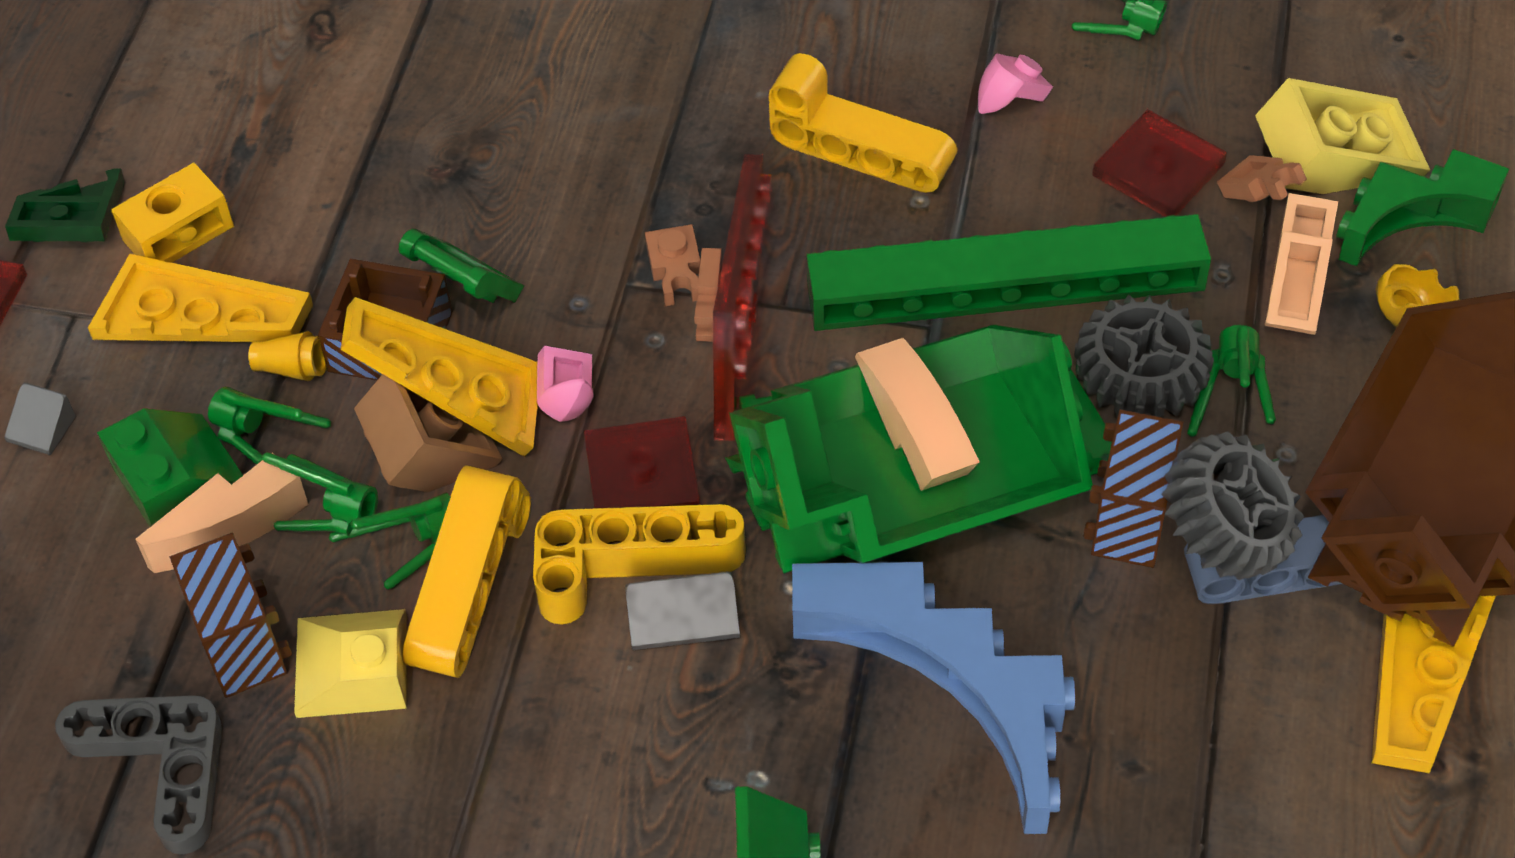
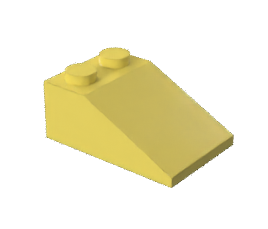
[1255,78,1430,194]

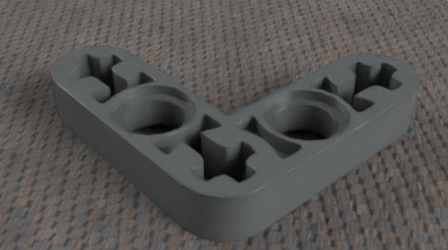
[55,696,222,855]

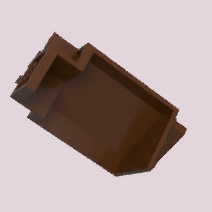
[1305,291,1515,647]

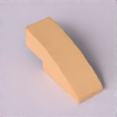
[1265,193,1338,335]
[855,338,979,491]
[136,453,309,573]

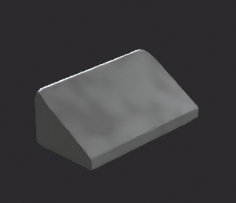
[625,572,740,650]

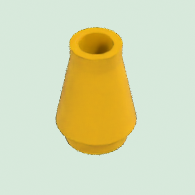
[248,331,327,381]

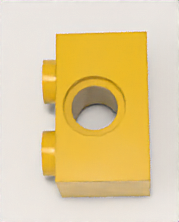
[111,163,234,263]

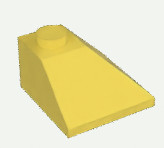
[294,609,407,718]

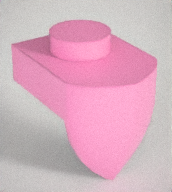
[978,54,1053,114]
[537,346,594,422]

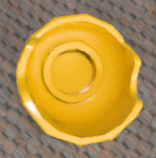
[1376,264,1459,327]

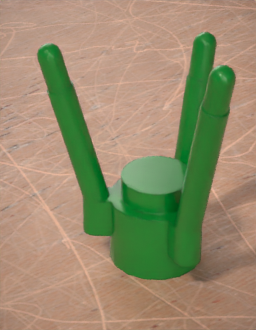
[1072,0,1168,41]
[1187,325,1276,437]
[208,386,332,465]
[262,452,378,535]
[329,492,450,590]

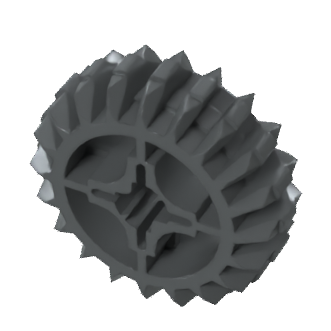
[1074,294,1214,417]
[1162,431,1305,580]

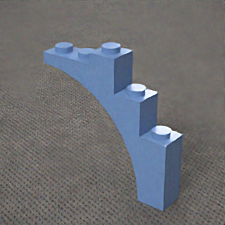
[792,562,1075,834]

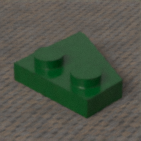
[5,168,125,242]

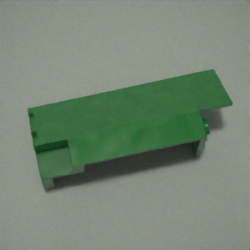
[725,325,1112,573]

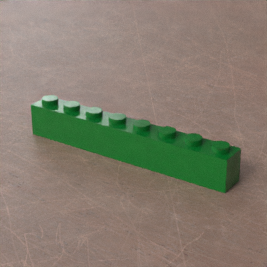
[806,214,1211,331]

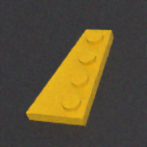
[88,254,313,342]

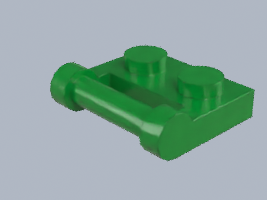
[398,229,524,303]

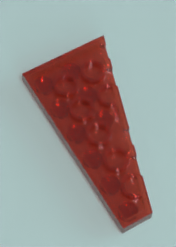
[713,154,772,441]

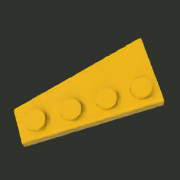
[341,297,538,457]
[1371,596,1496,773]

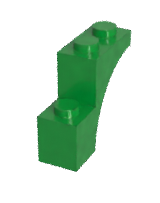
[1336,149,1510,266]

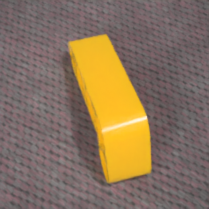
[769,53,957,193]
[403,465,531,678]
[533,504,746,625]

